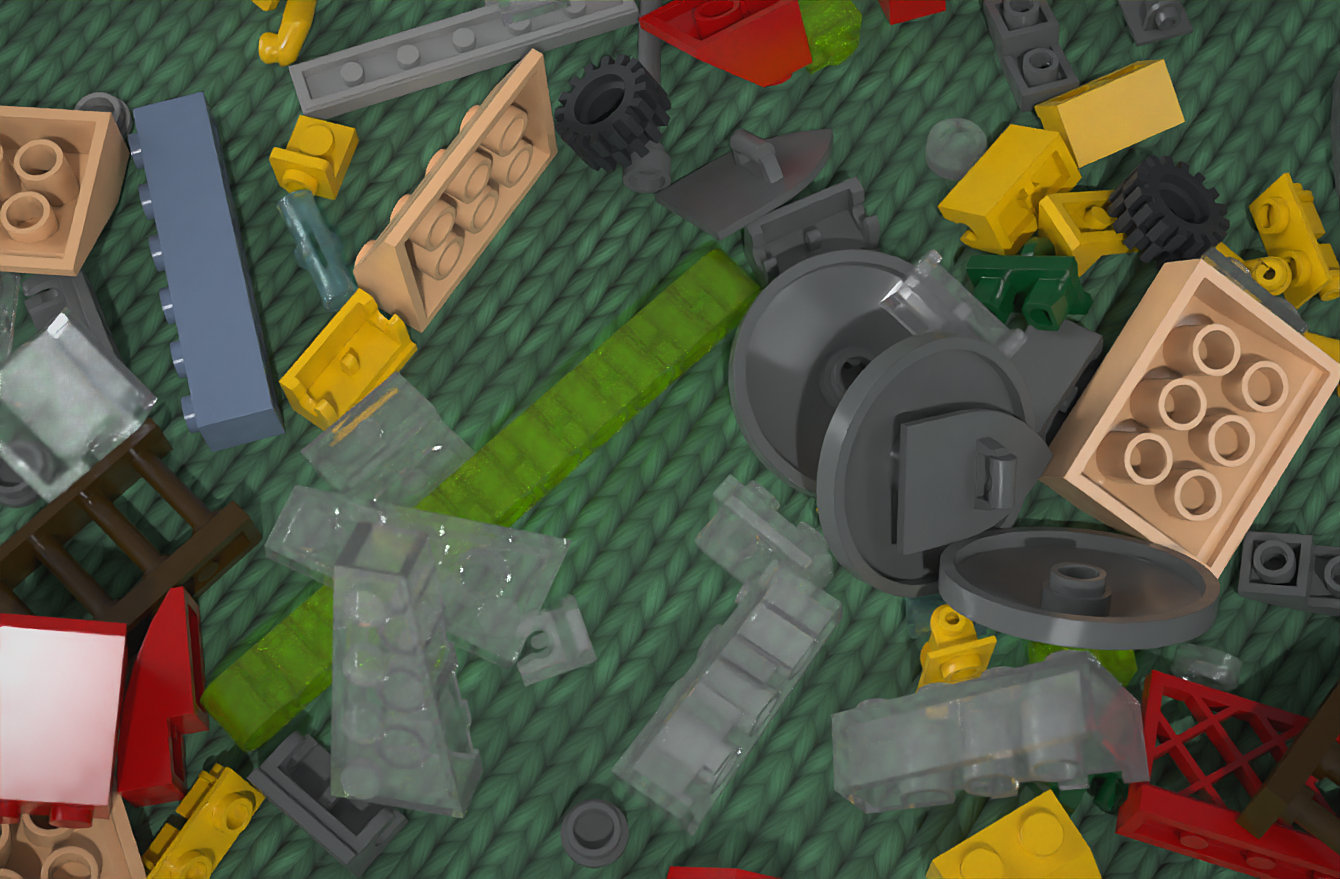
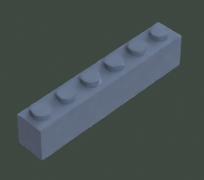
[128,92,285,452]

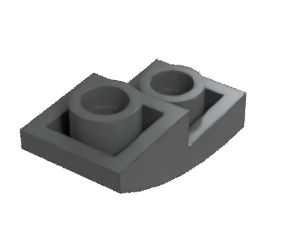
[983,0,1079,113]
[1238,531,1340,617]

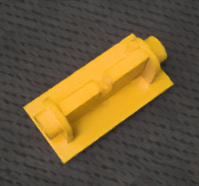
[1248,173,1340,311]
[915,604,997,703]
[140,763,265,879]

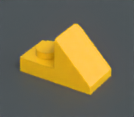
[1038,190,1139,277]

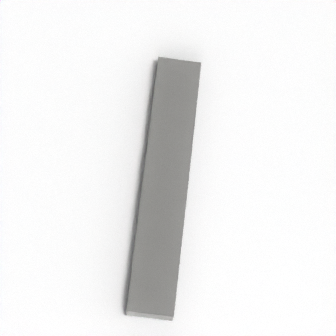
[288,0,639,120]

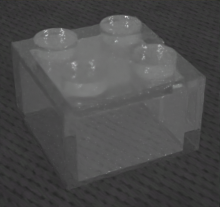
[0,306,157,503]

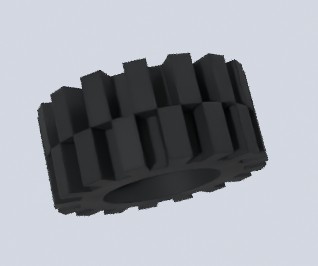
[554,54,671,172]
[1108,155,1230,270]

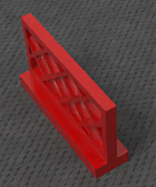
[1115,670,1340,879]

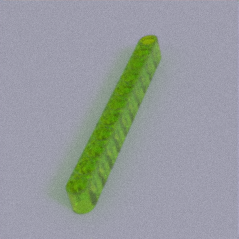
[200,248,763,753]

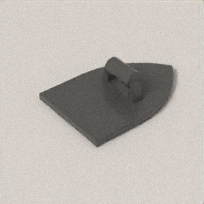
[654,129,834,241]
[896,408,1053,556]

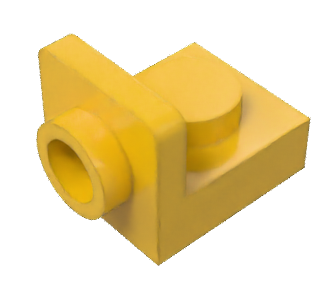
[269,115,359,200]

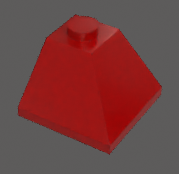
[638,0,813,87]

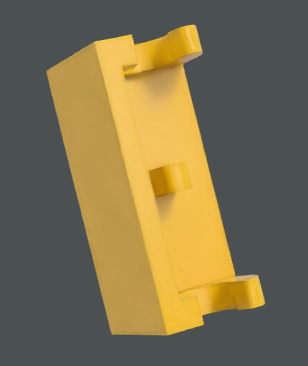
[1034,59,1185,168]
[938,124,1082,255]
[279,288,418,442]

